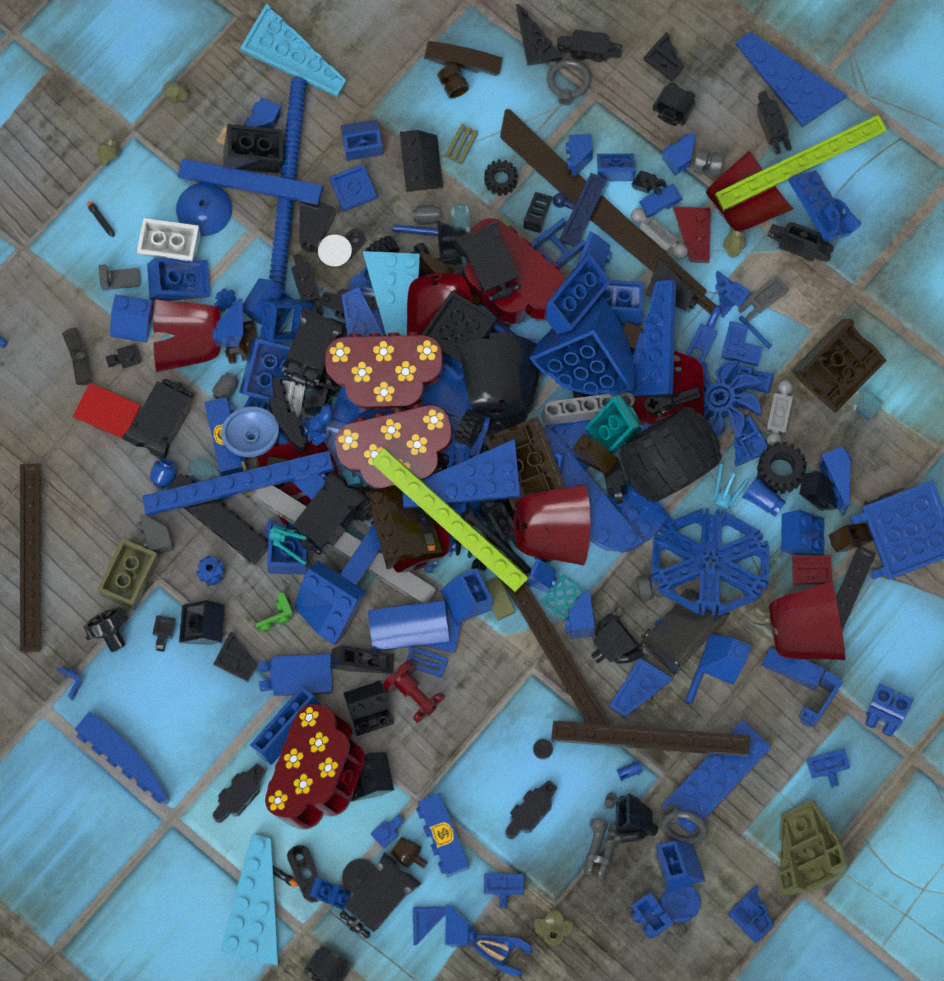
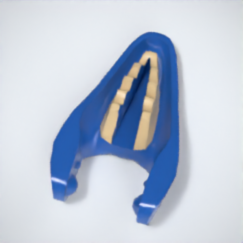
[473,935,533,976]

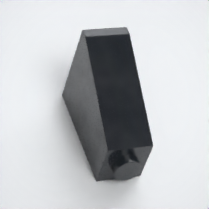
[299,202,336,253]
[645,260,697,313]

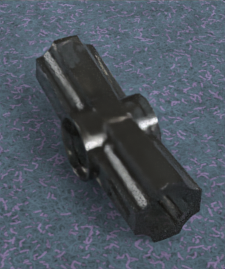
[62,328,93,386]

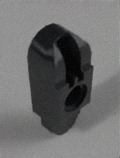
[603,456,628,505]
[287,845,319,903]

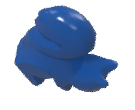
[301,404,333,446]

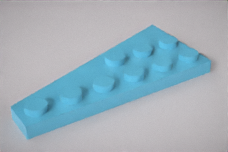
[240,3,346,98]
[363,251,420,336]
[220,834,279,966]

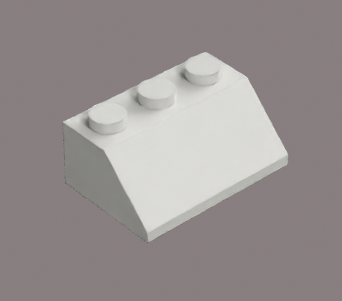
[137,218,201,261]

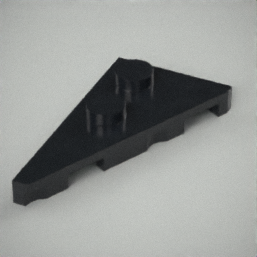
[516,4,562,66]

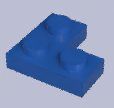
[721,321,762,367]

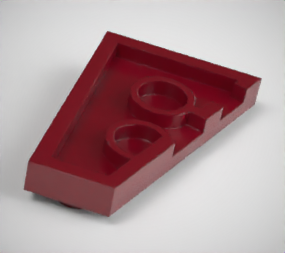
[673,207,710,263]

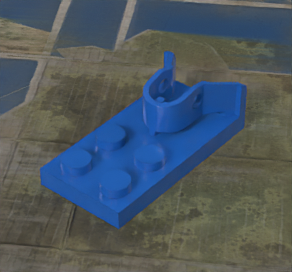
[788,171,861,242]

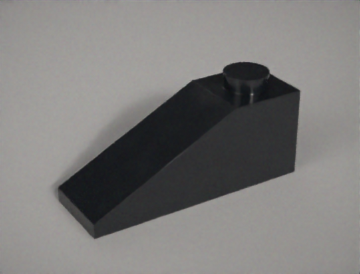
[330,645,394,674]

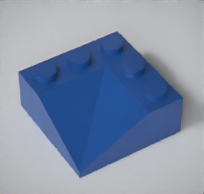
[239,338,292,401]
[294,561,366,645]

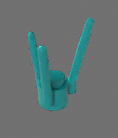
[269,525,307,565]

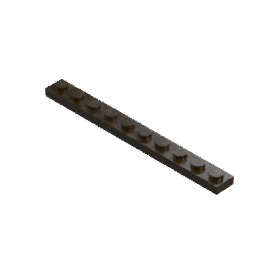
[20,464,41,653]
[501,562,611,725]
[551,721,750,757]

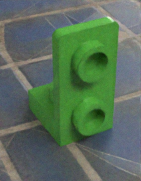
[255,592,293,632]

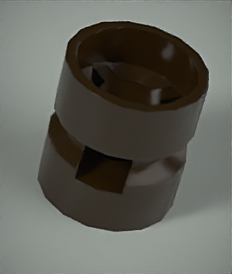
[437,64,470,99]

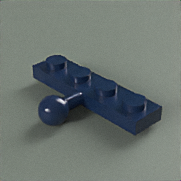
[553,173,608,247]

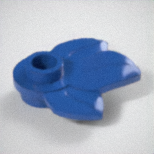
[349,267,375,300]

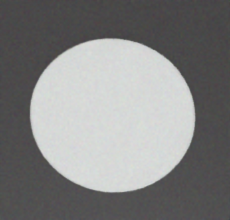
[318,235,352,266]

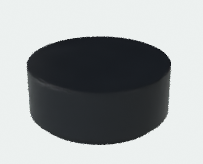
[533,739,553,760]

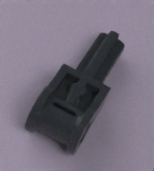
[645,388,701,417]

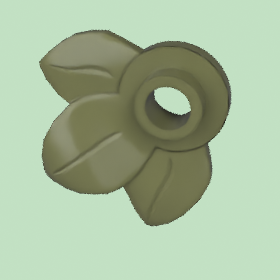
[534,908,573,947]

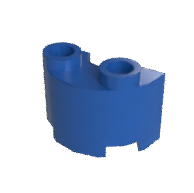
[631,892,674,939]

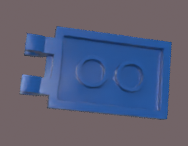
[258,654,332,696]

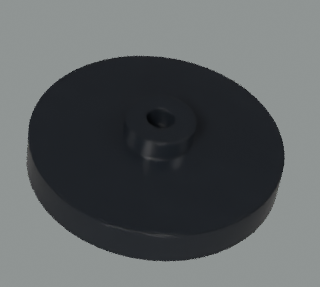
[342,859,376,894]

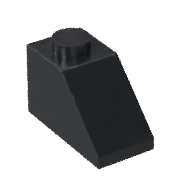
[302,388,332,416]
[799,471,837,511]

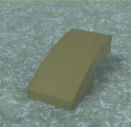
[484,577,515,621]

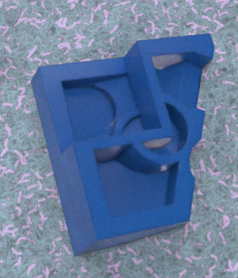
[733,415,768,466]
[728,886,774,943]

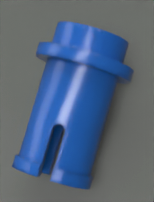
[617,761,643,781]

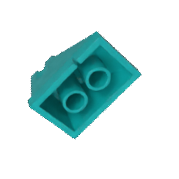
[585,395,640,454]

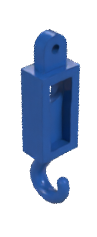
[685,305,722,365]

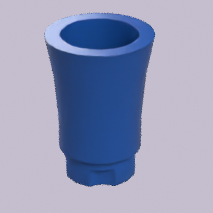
[742,476,786,517]

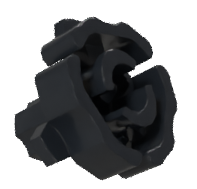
[83,607,128,652]

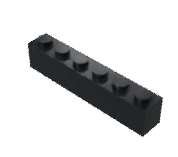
[166,473,268,566]

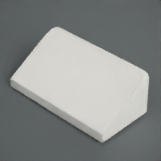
[282,380,306,417]

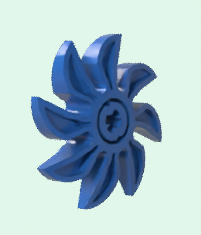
[702,361,762,439]

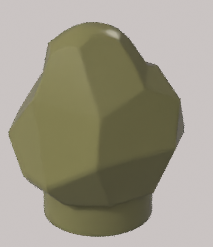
[163,81,189,103]
[97,138,119,166]
[723,229,746,258]

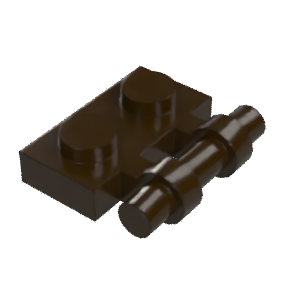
[225,320,257,364]

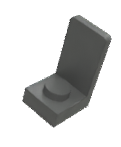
[99,264,140,290]

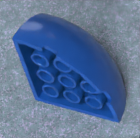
[529,299,635,395]

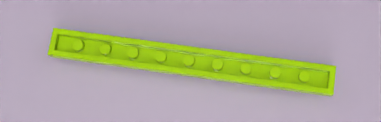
[715,115,887,211]
[371,447,528,592]

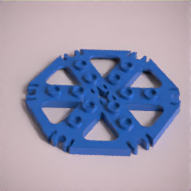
[651,508,769,616]

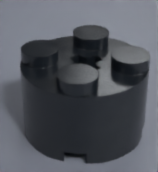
[653,82,696,126]
[303,946,350,981]

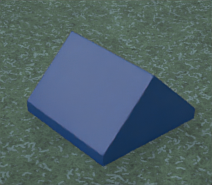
[597,153,636,182]

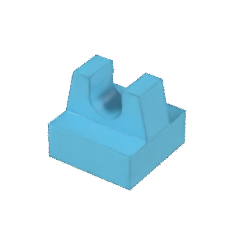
[343,470,361,489]

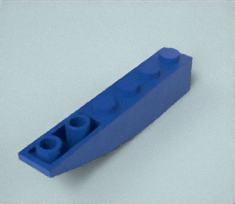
[75,711,169,805]

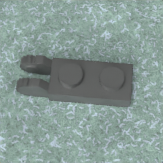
[738,276,789,322]

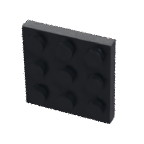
[421,291,498,364]

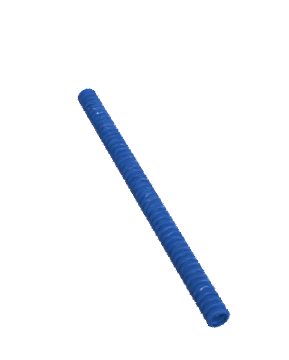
[263,78,307,343]

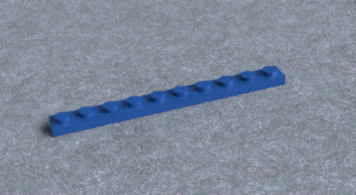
[142,451,334,516]

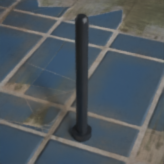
[462,507,531,574]

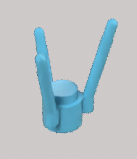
[712,463,749,510]

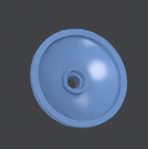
[221,407,279,457]

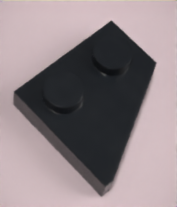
[643,32,684,82]
[437,221,469,258]
[213,632,257,682]

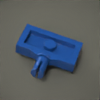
[806,749,850,788]
[484,873,524,909]

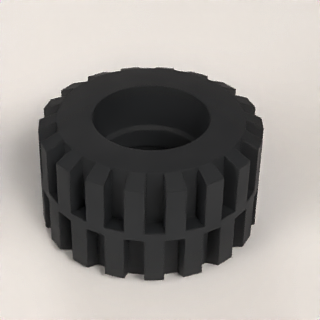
[757,442,807,494]

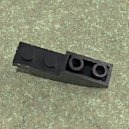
[269,378,307,454]

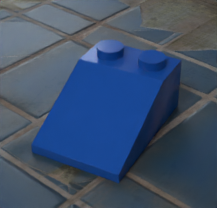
[147,258,210,301]
[818,446,852,516]

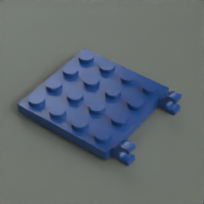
[849,481,944,580]

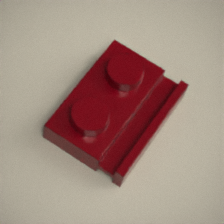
[792,555,832,585]

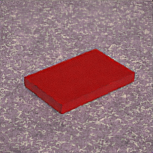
[73,383,141,439]

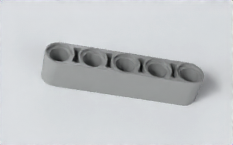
[541,392,634,425]

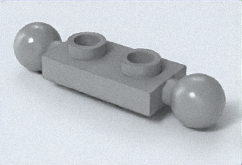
[631,208,688,259]
[766,380,793,446]

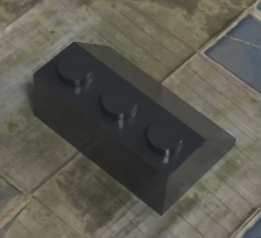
[223,124,283,173]
[400,130,443,192]

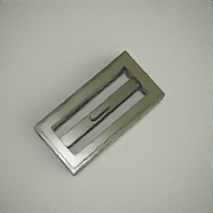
[445,124,478,164]

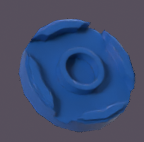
[661,885,701,923]

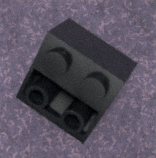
[343,681,394,736]
[351,752,394,802]

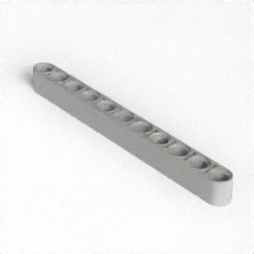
[250,486,437,604]

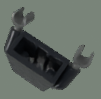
[591,606,653,664]
[604,793,659,848]

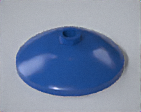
[176,183,232,236]

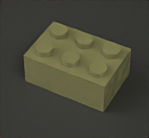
[97,538,159,610]

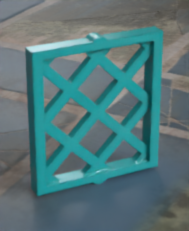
[542,575,585,620]

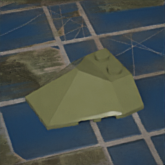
[777,800,848,895]

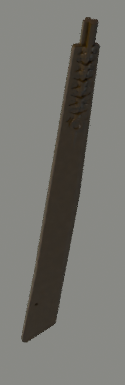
[500,109,717,315]

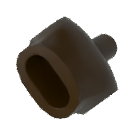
[391,837,428,869]

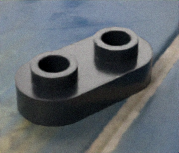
[344,229,365,262]

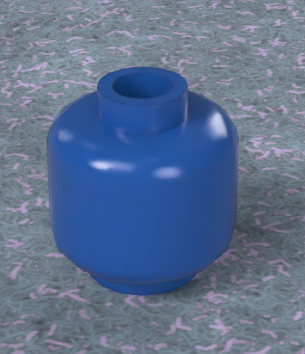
[150,459,177,489]

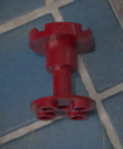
[382,660,445,723]

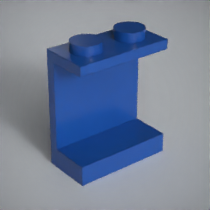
[798,671,843,728]

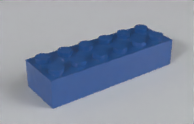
[661,720,771,836]

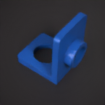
[56,667,83,701]

